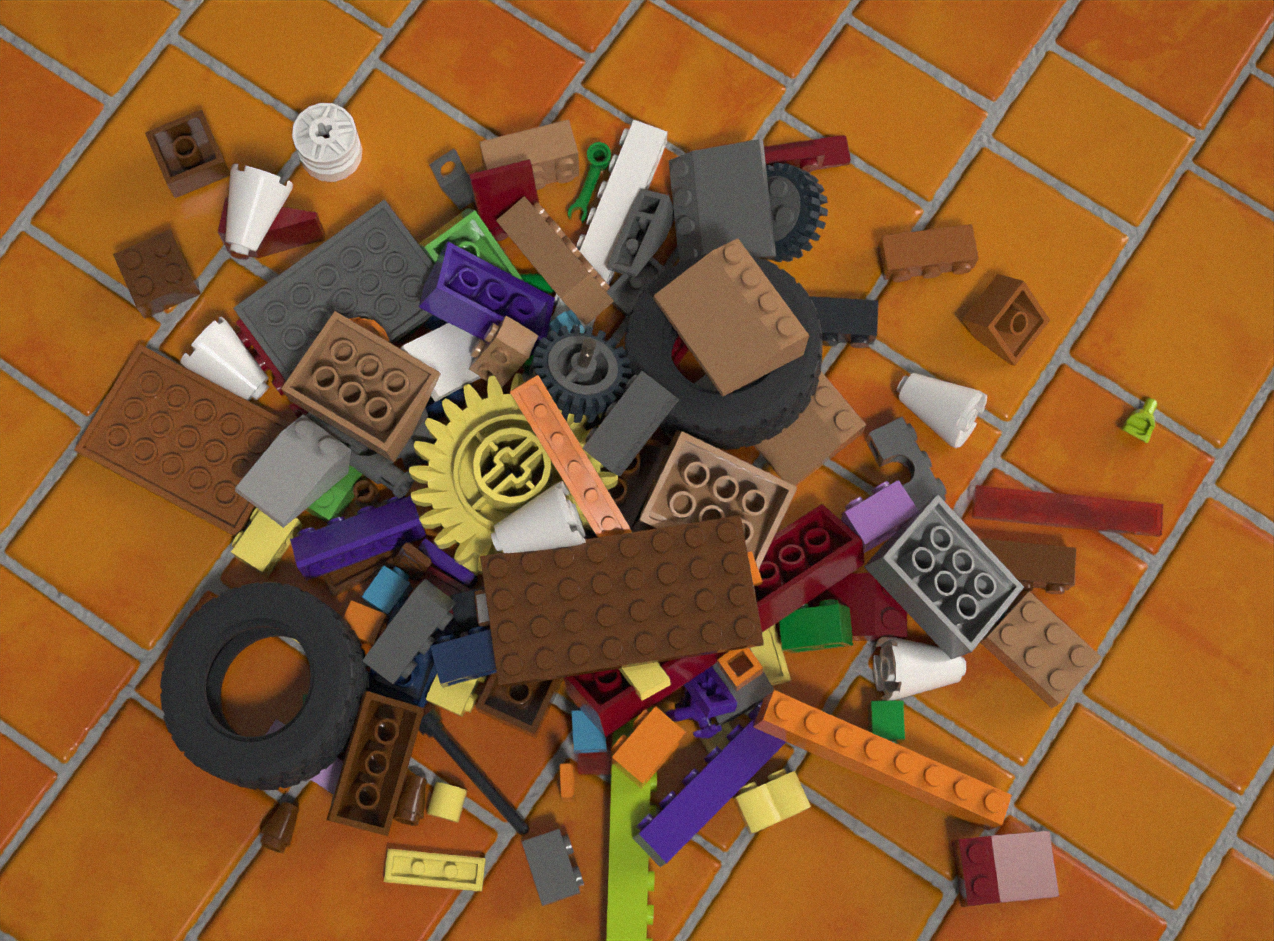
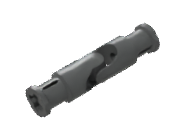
[306,412,414,498]

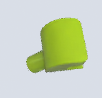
[1121,398,1158,444]

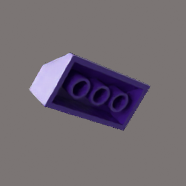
[419,242,555,357]
[290,495,426,581]

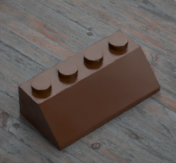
[326,691,425,836]

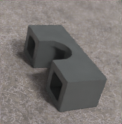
[865,417,947,511]

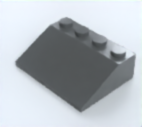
[669,139,776,262]
[864,494,1024,660]

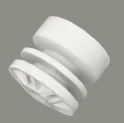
[292,103,362,182]

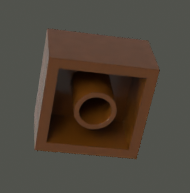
[145,110,230,198]
[113,230,201,319]

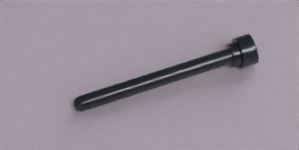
[418,709,529,835]

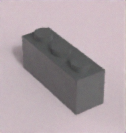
[583,371,679,476]
[363,579,456,684]

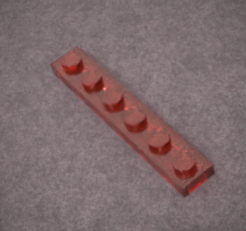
[972,485,1164,537]

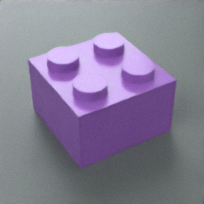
[841,480,918,553]

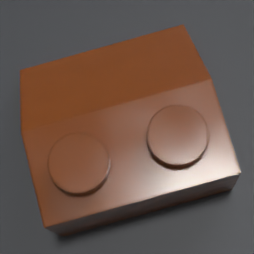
[962,274,1050,366]

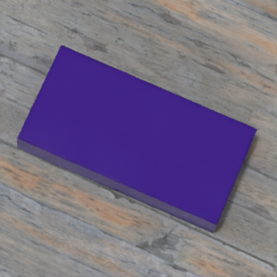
[419,538,478,589]

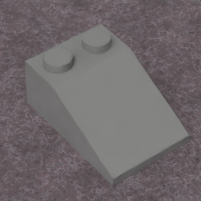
[235,415,351,528]

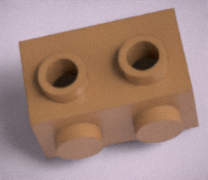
[469,316,538,388]

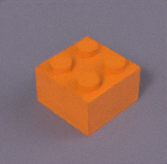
[611,706,686,789]

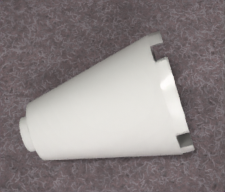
[225,164,293,255]
[180,317,269,401]
[897,373,987,448]
[491,481,586,553]
[873,636,966,701]

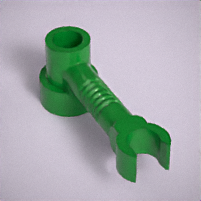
[568,142,611,224]

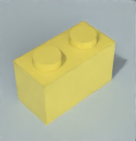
[231,508,303,578]

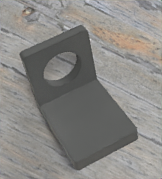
[429,149,474,210]

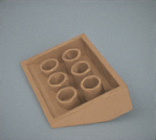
[653,238,809,397]
[281,311,441,463]
[739,372,866,486]
[639,430,798,569]

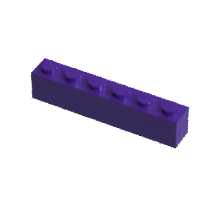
[633,702,786,867]

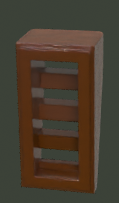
[393,542,432,581]

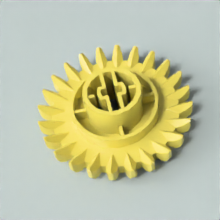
[409,373,618,574]

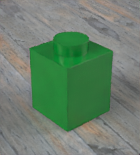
[867,700,905,744]

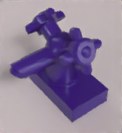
[665,666,738,739]

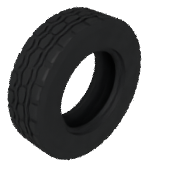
[625,253,823,450]
[160,582,369,790]

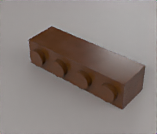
[979,538,1076,594]

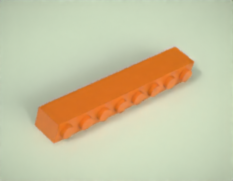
[753,690,1012,831]

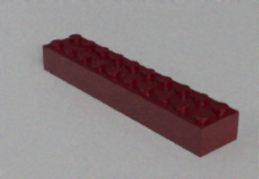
[564,504,865,737]

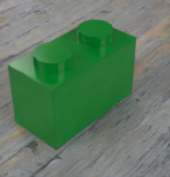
[779,600,853,653]

